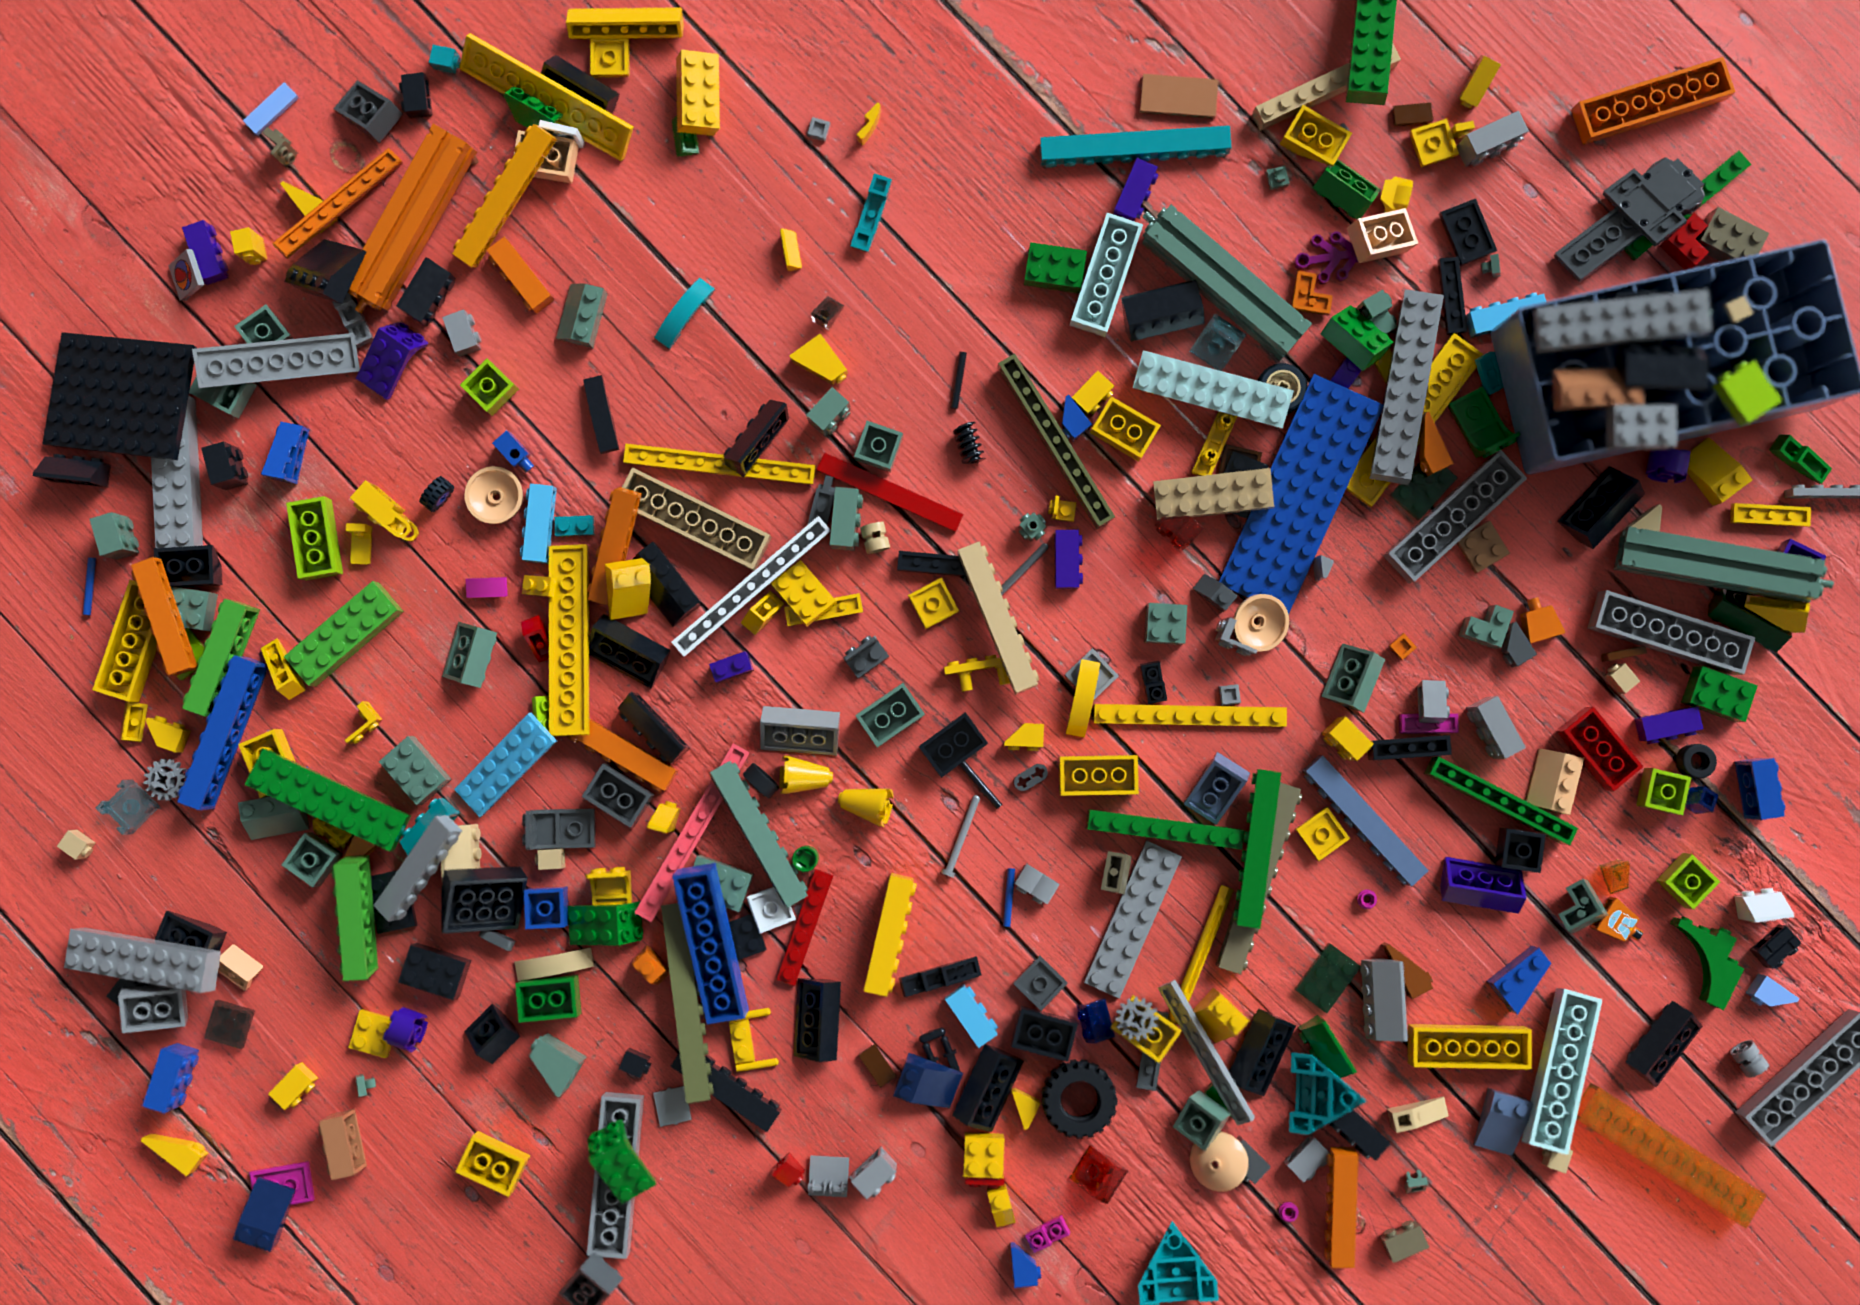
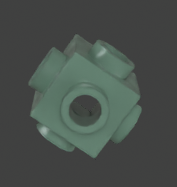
[1018,512,1046,542]

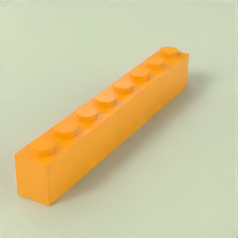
[452,124,557,267]

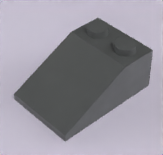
[334,80,403,143]

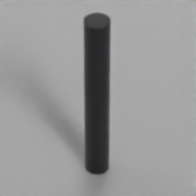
[951,352,967,409]
[959,761,1003,809]

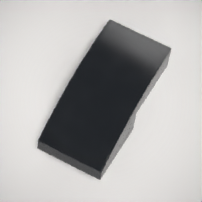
[1140,661,1167,704]

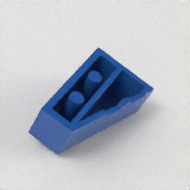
[261,422,310,485]
[1487,945,1551,1015]

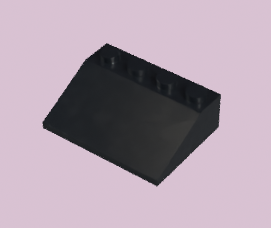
[284,239,366,304]
[441,866,528,934]

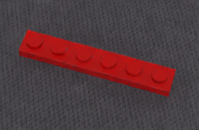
[777,869,834,986]

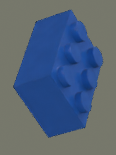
[1734,758,1785,820]
[142,1043,199,1113]

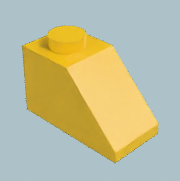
[741,591,785,635]
[987,1184,1016,1227]

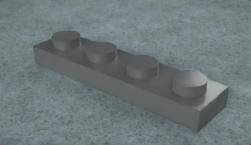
[1136,1011,1169,1091]

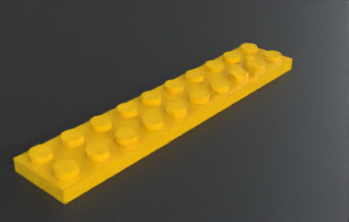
[459,33,634,161]
[1346,333,1484,508]
[549,544,590,737]

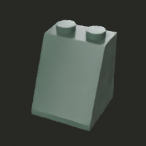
[529,1033,587,1097]

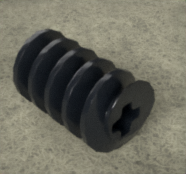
[953,421,986,464]

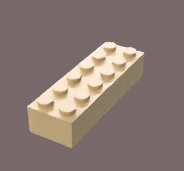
[1153,468,1274,521]

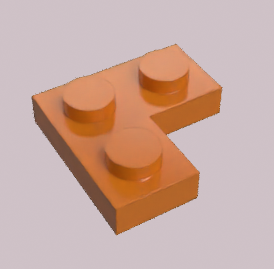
[1291,271,1333,316]

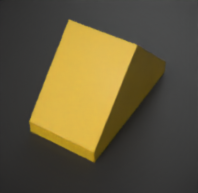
[1012,1088,1041,1130]

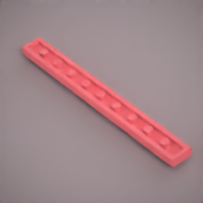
[634,743,749,922]

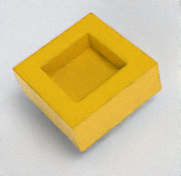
[1451,121,1475,139]

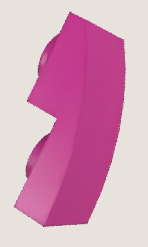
[465,577,508,598]
[1025,1215,1070,1253]

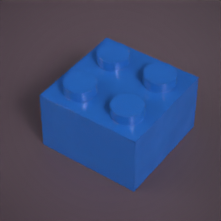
[524,886,569,929]

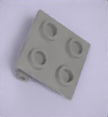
[808,1155,849,1197]

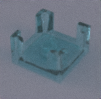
[96,780,160,835]

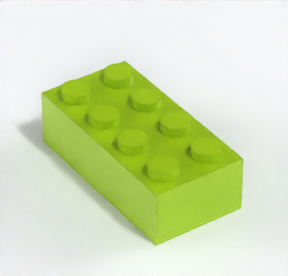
[286,496,343,581]

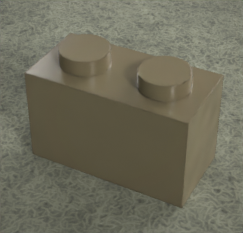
[1101,851,1132,895]
[1380,1220,1430,1263]

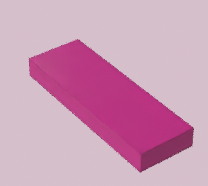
[1399,714,1459,734]

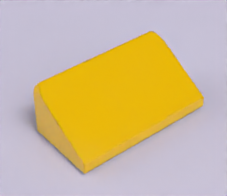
[780,229,802,271]
[120,701,148,742]

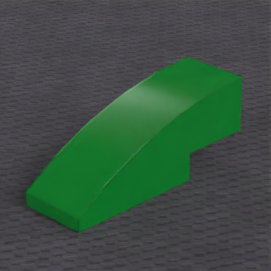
[1769,434,1832,484]

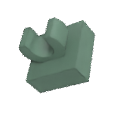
[1265,165,1290,190]
[1481,254,1501,278]
[355,1074,376,1097]
[1404,1170,1428,1194]

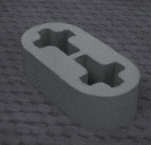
[1014,764,1048,791]
[479,930,516,951]

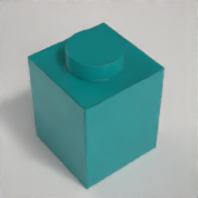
[429,44,461,74]

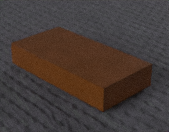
[1392,102,1433,126]
[1601,646,1647,662]
[859,1043,897,1088]

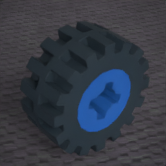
[419,476,454,512]

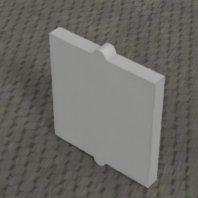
[653,1086,692,1127]

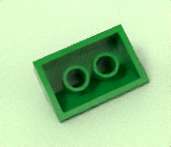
[1313,159,1381,219]
[1298,1015,1357,1078]

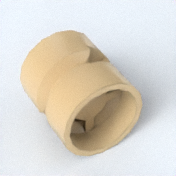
[860,522,890,554]

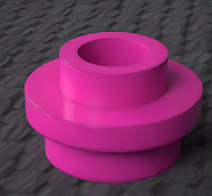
[1357,889,1377,909]
[1279,1202,1299,1222]

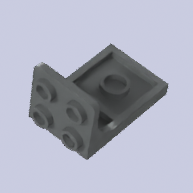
[522,809,596,850]

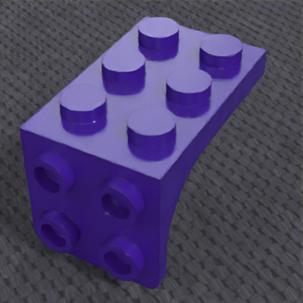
[356,322,428,400]

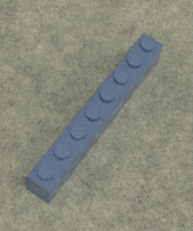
[1303,755,1429,886]

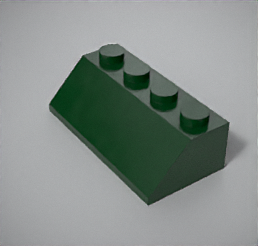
[1708,588,1792,652]

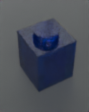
[1685,786,1718,814]

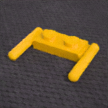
[729,1008,779,1072]

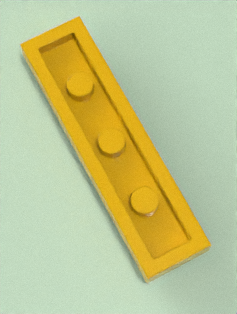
[1730,503,1811,527]
[784,593,863,627]

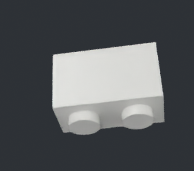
[1734,888,1794,922]

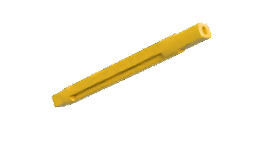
[1168,885,1233,1025]

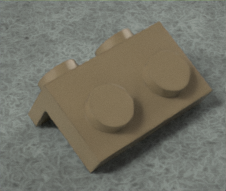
[262,127,298,167]

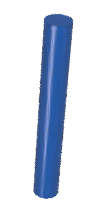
[83,558,96,615]
[1003,868,1015,927]

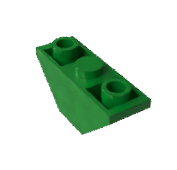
[504,86,563,128]

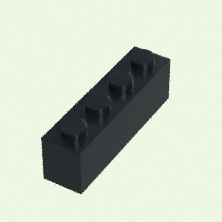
[1368,735,1452,760]

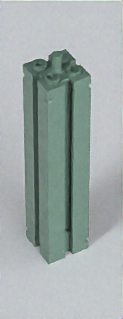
[1142,204,1312,360]
[1614,526,1834,603]

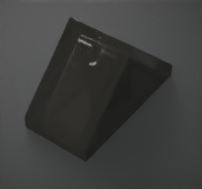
[811,296,844,331]

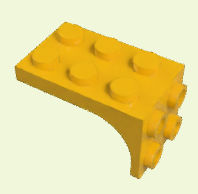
[585,867,632,905]

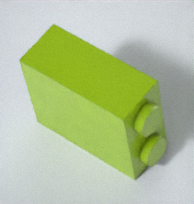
[1712,360,1782,426]

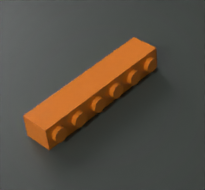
[587,487,642,606]
[131,557,198,676]
[568,718,679,792]
[1324,1147,1358,1268]

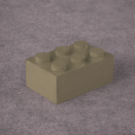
[1696,207,1769,262]

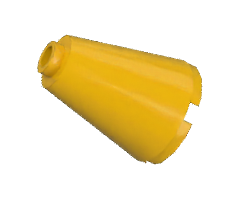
[779,756,833,794]
[838,788,893,827]

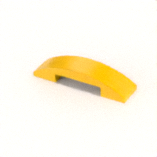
[1066,659,1100,738]

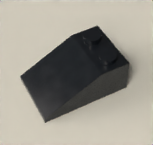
[155,911,227,951]

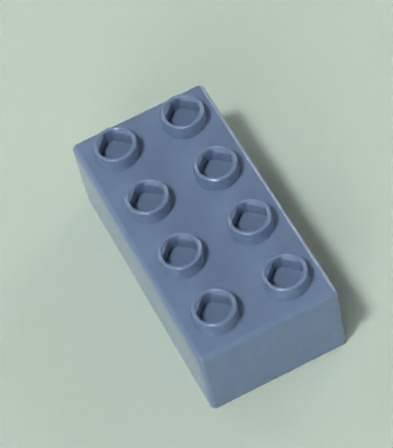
[1491,240,1860,475]

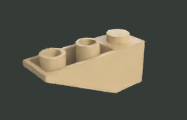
[1387,1096,1448,1133]

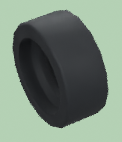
[743,763,779,798]

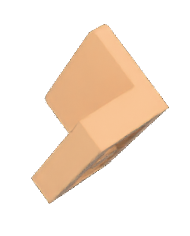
[218,944,263,991]

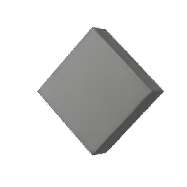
[807,117,831,142]
[1218,684,1241,706]

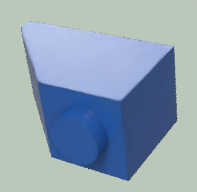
[1061,395,1092,441]
[1010,1242,1041,1288]

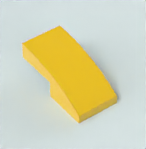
[857,102,881,145]

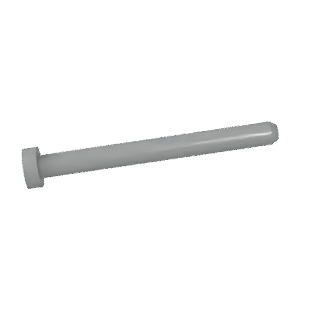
[941,795,980,878]

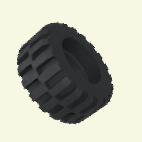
[1041,1059,1117,1139]

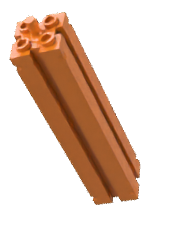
[347,123,477,314]

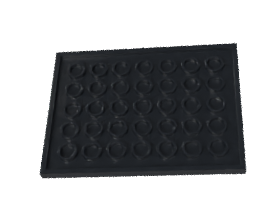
[42,332,197,460]

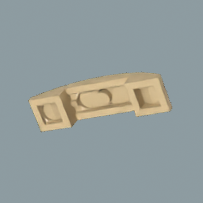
[514,947,594,981]

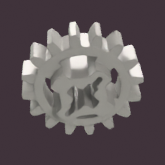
[143,759,186,801]
[1115,997,1159,1041]

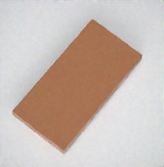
[1140,74,1218,119]

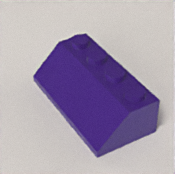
[1440,857,1527,914]

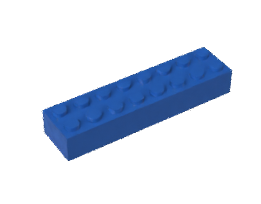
[177,655,268,810]
[672,863,749,1024]

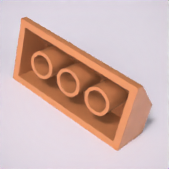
[1552,368,1644,410]

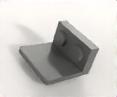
[843,635,889,679]

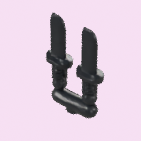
[919,1028,960,1071]

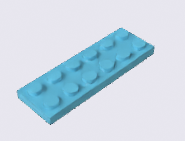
[454,713,557,817]

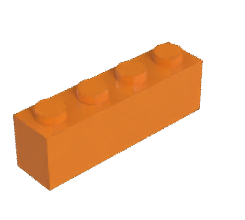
[487,236,554,313]

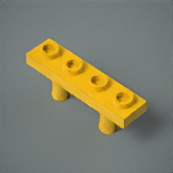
[1191,411,1238,476]
[944,655,1010,692]

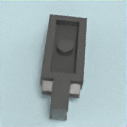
[808,475,835,526]

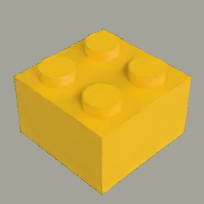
[1321,716,1374,761]
[963,1132,1004,1178]

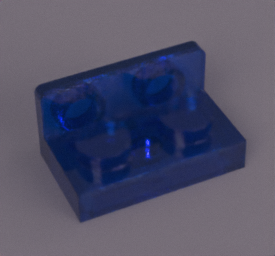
[1077,999,1115,1043]

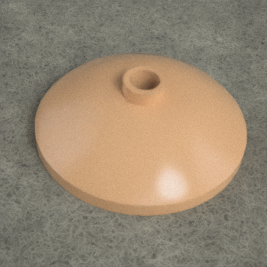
[465,466,523,524]
[1234,594,1289,652]
[1190,1132,1248,1192]

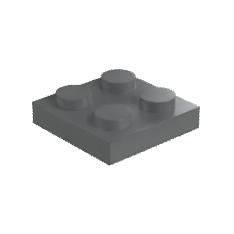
[1013,955,1068,1011]

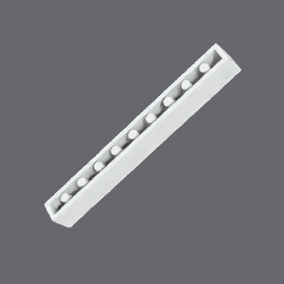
[672,516,831,656]

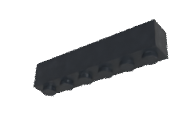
[670,1052,782,1132]

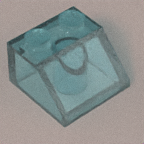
[1190,314,1246,371]

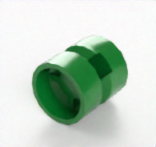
[792,845,819,872]

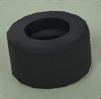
[1676,744,1717,779]

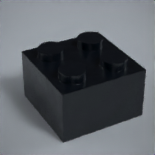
[201,441,248,490]
[1495,828,1546,873]

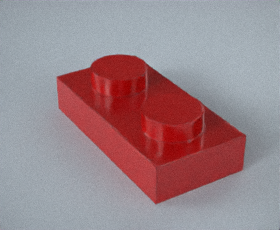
[965,1173,1005,1189]

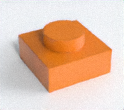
[1388,633,1417,660]

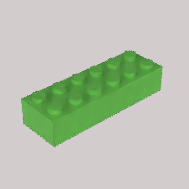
[284,581,404,687]
[182,599,260,717]
[332,855,378,981]

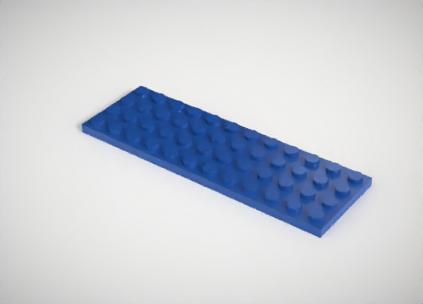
[1219,374,1384,615]

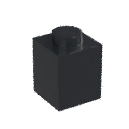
[619,1048,652,1078]

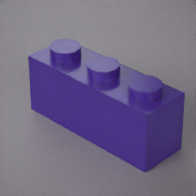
[1113,158,1159,221]
[182,220,228,285]
[1054,530,1083,589]
[1634,707,1703,744]

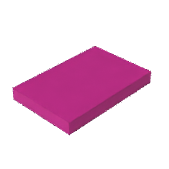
[249,1161,315,1205]

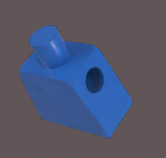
[492,430,534,473]

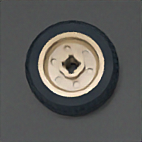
[1257,363,1307,414]

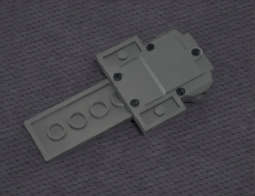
[1554,157,1705,283]

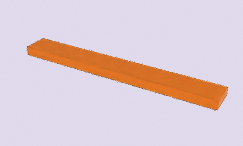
[272,148,403,259]

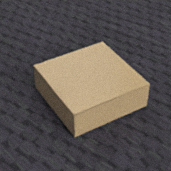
[1723,295,1753,323]

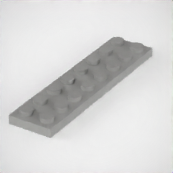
[192,333,360,388]
[1084,841,1182,999]

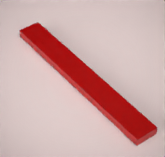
[817,452,964,532]

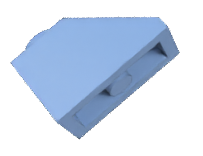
[1746,974,1799,1007]

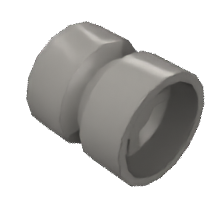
[1730,1040,1769,1078]

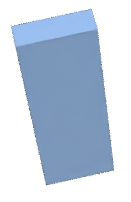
[243,82,299,136]

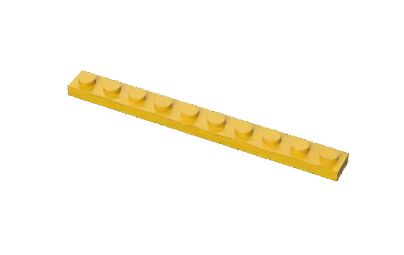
[623,444,816,485]
[1094,704,1287,727]

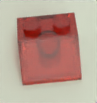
[1069,1145,1128,1205]

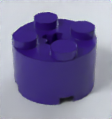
[1645,447,1690,483]
[383,1007,428,1053]

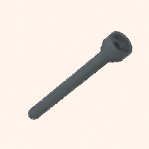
[1000,543,1048,595]

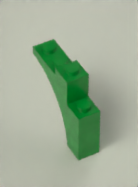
[1670,916,1744,1010]

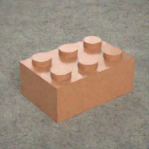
[318,1109,367,1180]

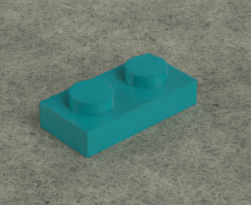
[1475,352,1504,395]
[555,515,595,537]

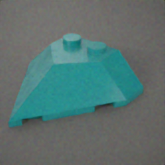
[1289,1052,1368,1135]
[1138,1221,1219,1305]

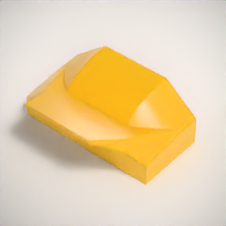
[1380,177,1413,213]

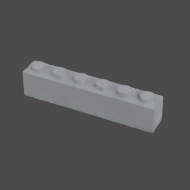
[374,815,462,921]

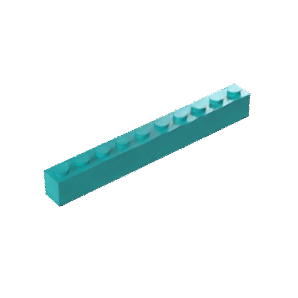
[1039,126,1232,168]

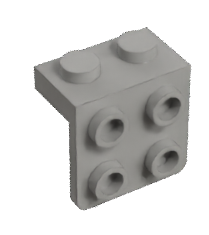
[1215,617,1258,656]

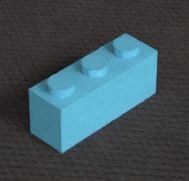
[945,984,998,1048]

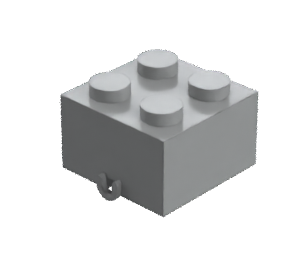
[849,1146,897,1199]

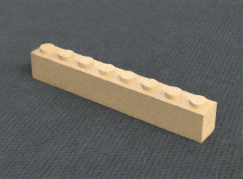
[1252,44,1401,131]
[957,541,1039,695]

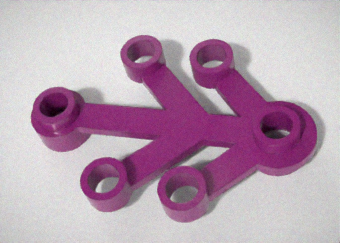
[1294,231,1358,284]

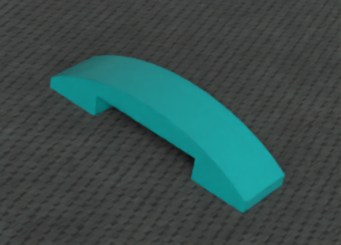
[850,173,892,252]
[654,278,715,349]

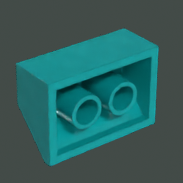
[399,798,460,855]

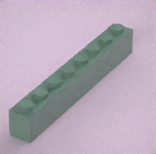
[709,761,808,908]

